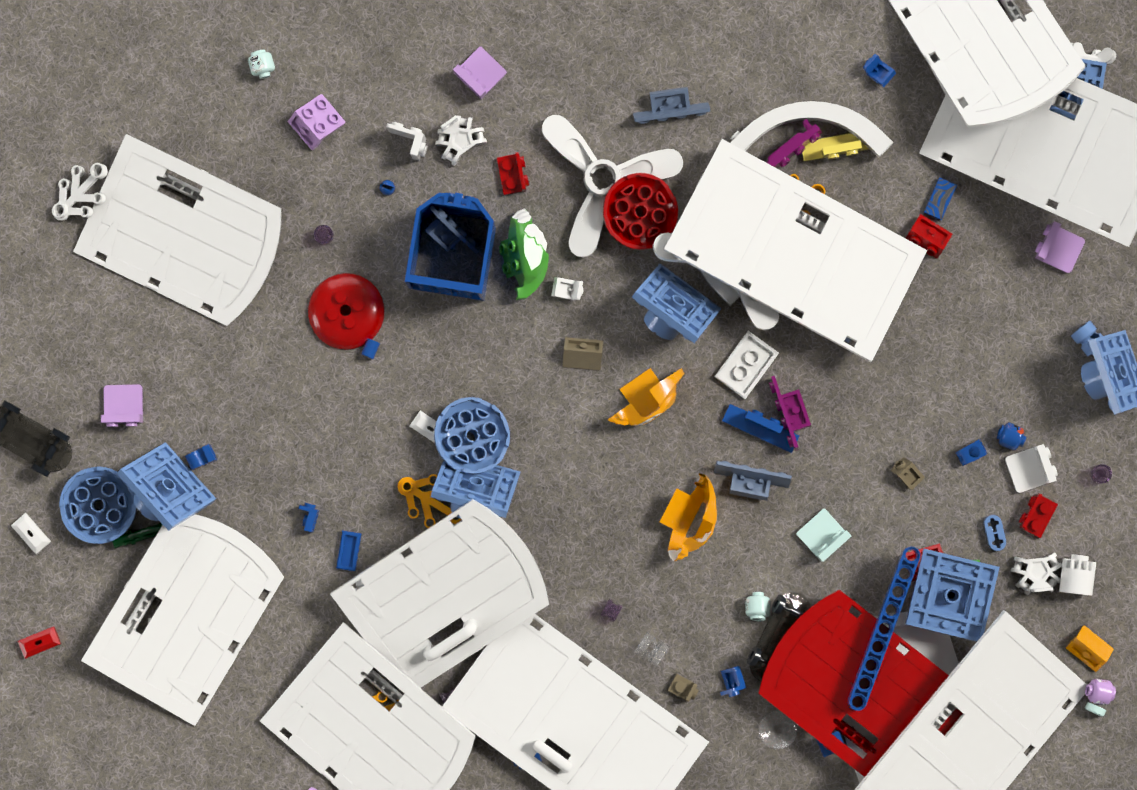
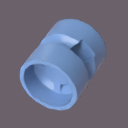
[1071,320,1103,357]

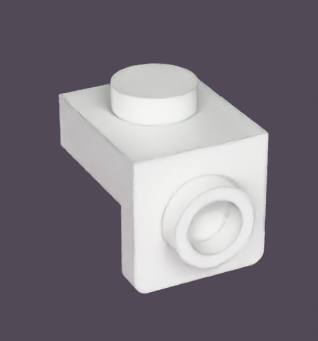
[551,277,583,300]

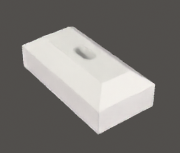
[410,411,436,443]
[11,513,51,554]

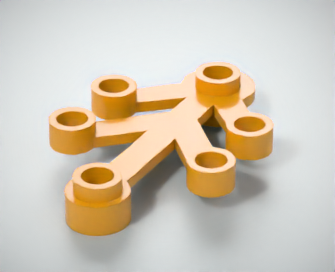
[398,474,462,528]

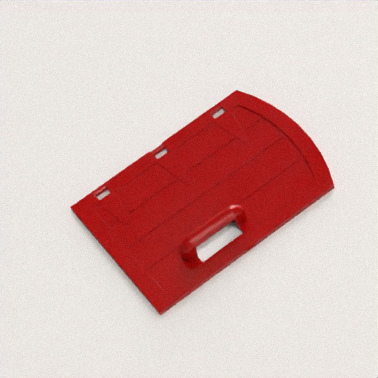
[758,590,963,777]

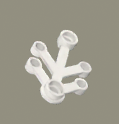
[52,163,108,221]

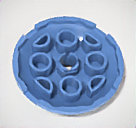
[434,397,510,474]
[59,467,137,544]

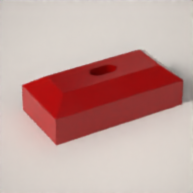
[18,626,61,659]

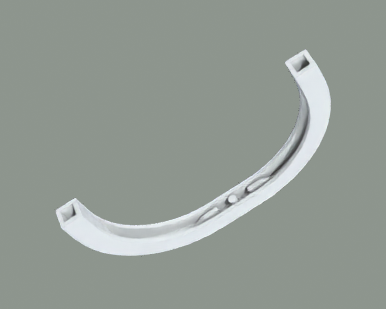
[695,101,893,306]

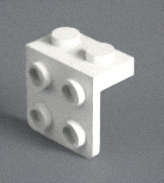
[386,122,427,161]
[1005,444,1058,493]

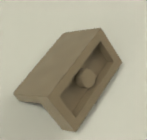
[563,337,603,370]

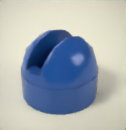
[380,180,395,196]

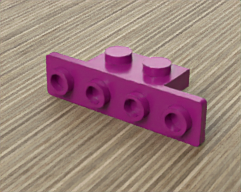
[769,375,811,451]

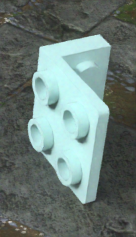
[796,509,851,562]

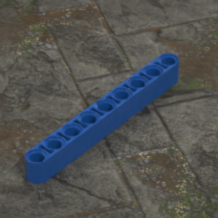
[848,546,920,711]

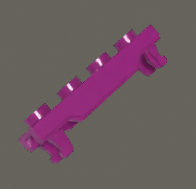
[767,119,822,168]

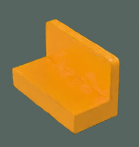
[1066,625,1114,672]

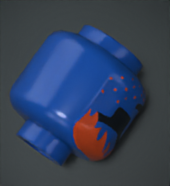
[996,422,1026,451]

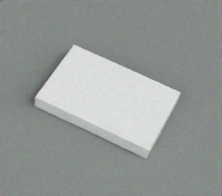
[715,331,779,399]

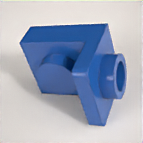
[298,503,320,533]

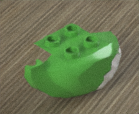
[499,208,549,300]

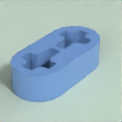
[984,515,1006,551]

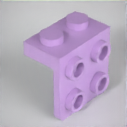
[1035,221,1085,273]
[101,385,143,427]

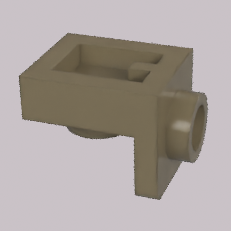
[891,457,925,491]
[668,674,699,702]

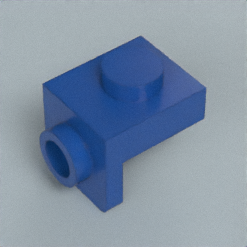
[863,54,896,87]
[720,666,746,697]

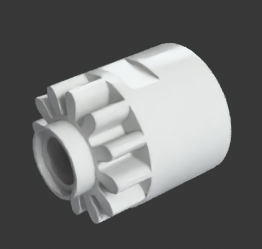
[1059,554,1096,596]

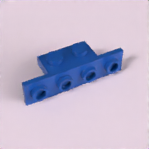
[722,404,799,453]

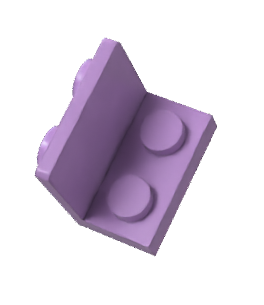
[453,47,507,99]
[288,94,345,150]

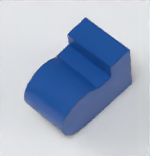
[955,439,988,466]
[185,444,217,470]

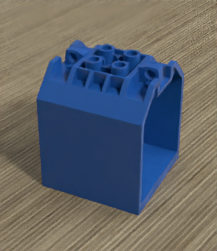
[405,192,496,301]

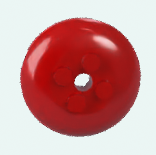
[603,173,678,250]
[308,273,385,350]

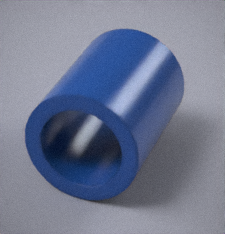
[361,338,380,359]

